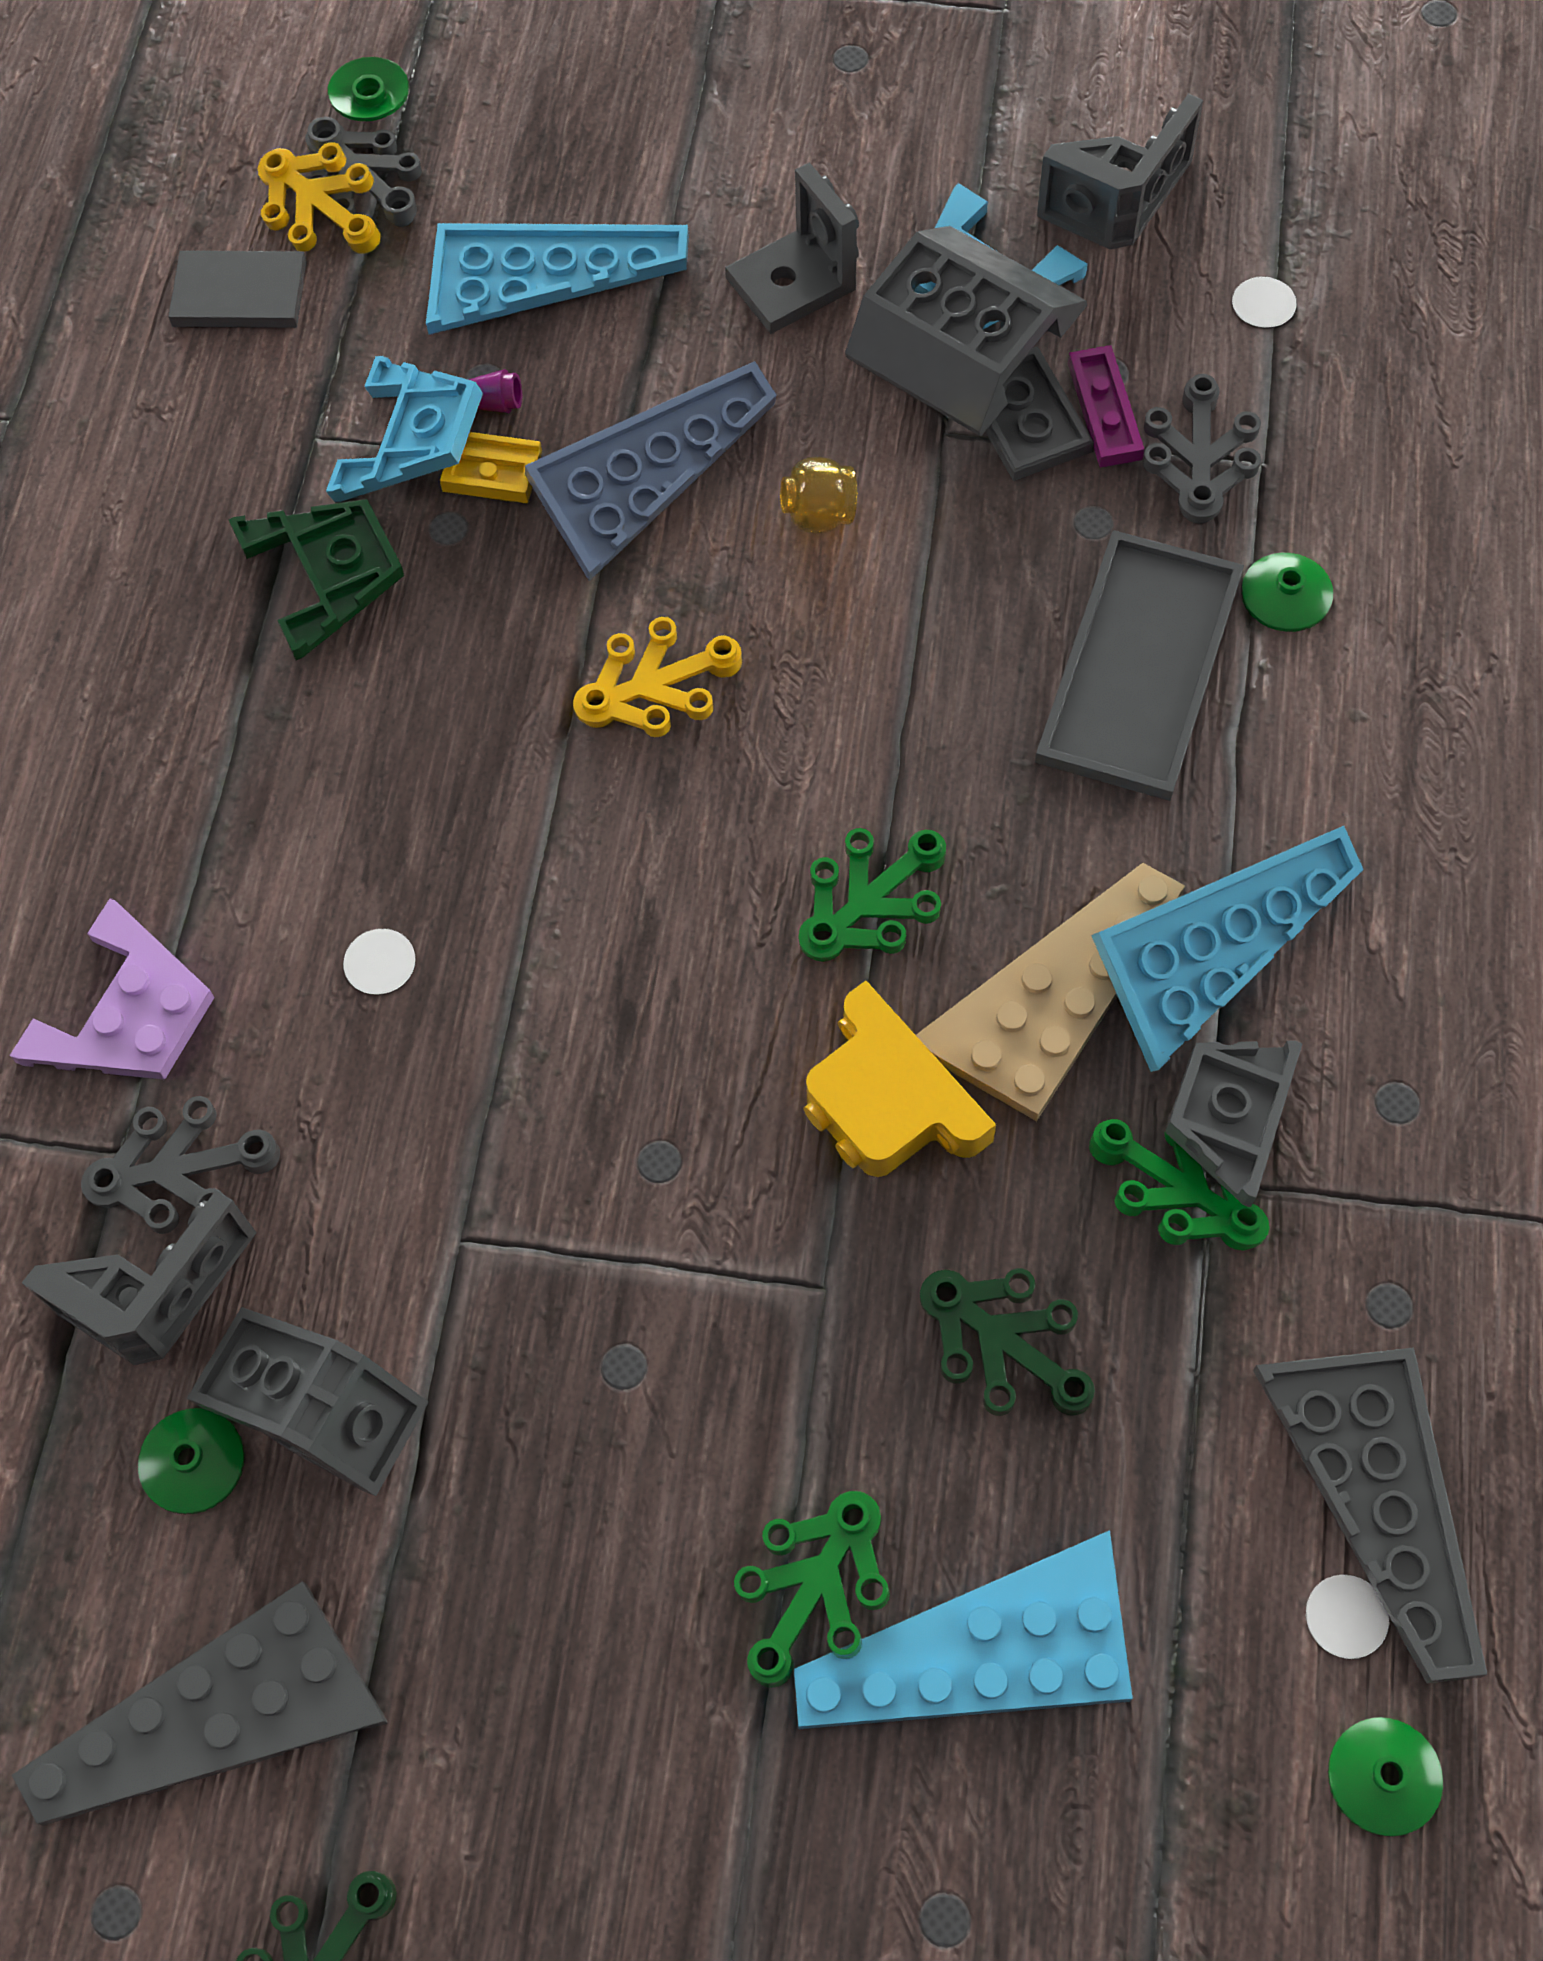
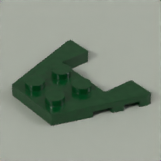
[228,499,405,661]

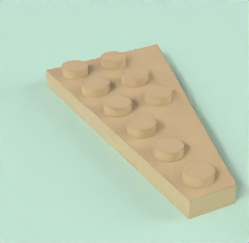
[916,863,1185,1122]

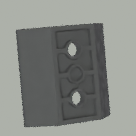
[845,226,1087,436]

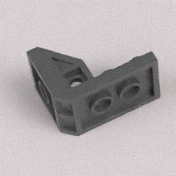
[1037,93,1203,250]
[22,1190,257,1365]
[186,1307,429,1496]

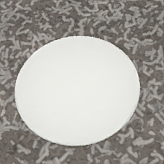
[1232,277,1297,328]
[343,929,415,995]
[1306,1575,1389,1659]

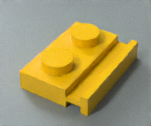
[440,432,542,504]

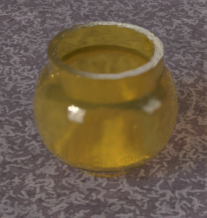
[780,456,858,534]

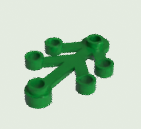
[798,828,946,962]
[1089,1119,1270,1251]
[734,1491,890,1688]

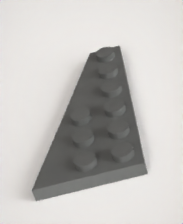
[1253,1347,1487,1684]
[12,1581,388,1826]

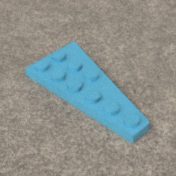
[426,223,689,334]
[1091,826,1363,1072]

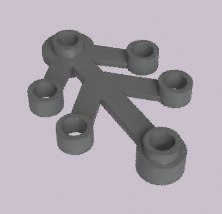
[305,117,422,227]
[1143,374,1261,524]
[81,1096,280,1234]

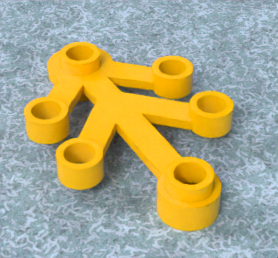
[258,142,381,254]
[573,617,742,737]

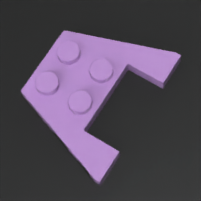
[10,899,215,1079]

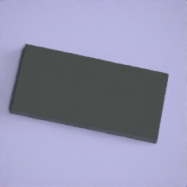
[1035,530,1244,801]

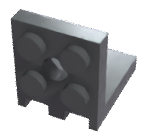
[725,162,859,334]

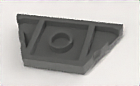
[1165,1040,1303,1207]

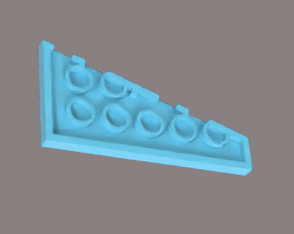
[794,1530,1133,1729]

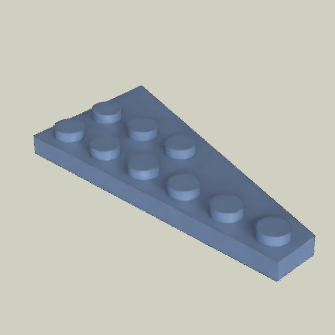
[525,361,777,581]

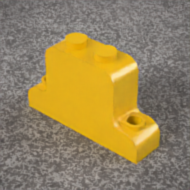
[803,980,996,1177]

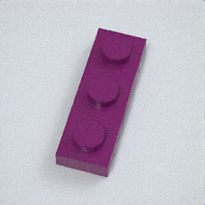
[1068,345,1145,468]

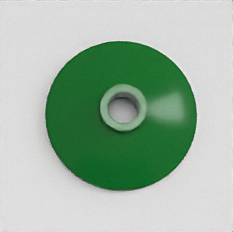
[328,57,409,121]
[1241,553,1333,632]
[138,1408,245,1514]
[1328,1717,1443,1837]

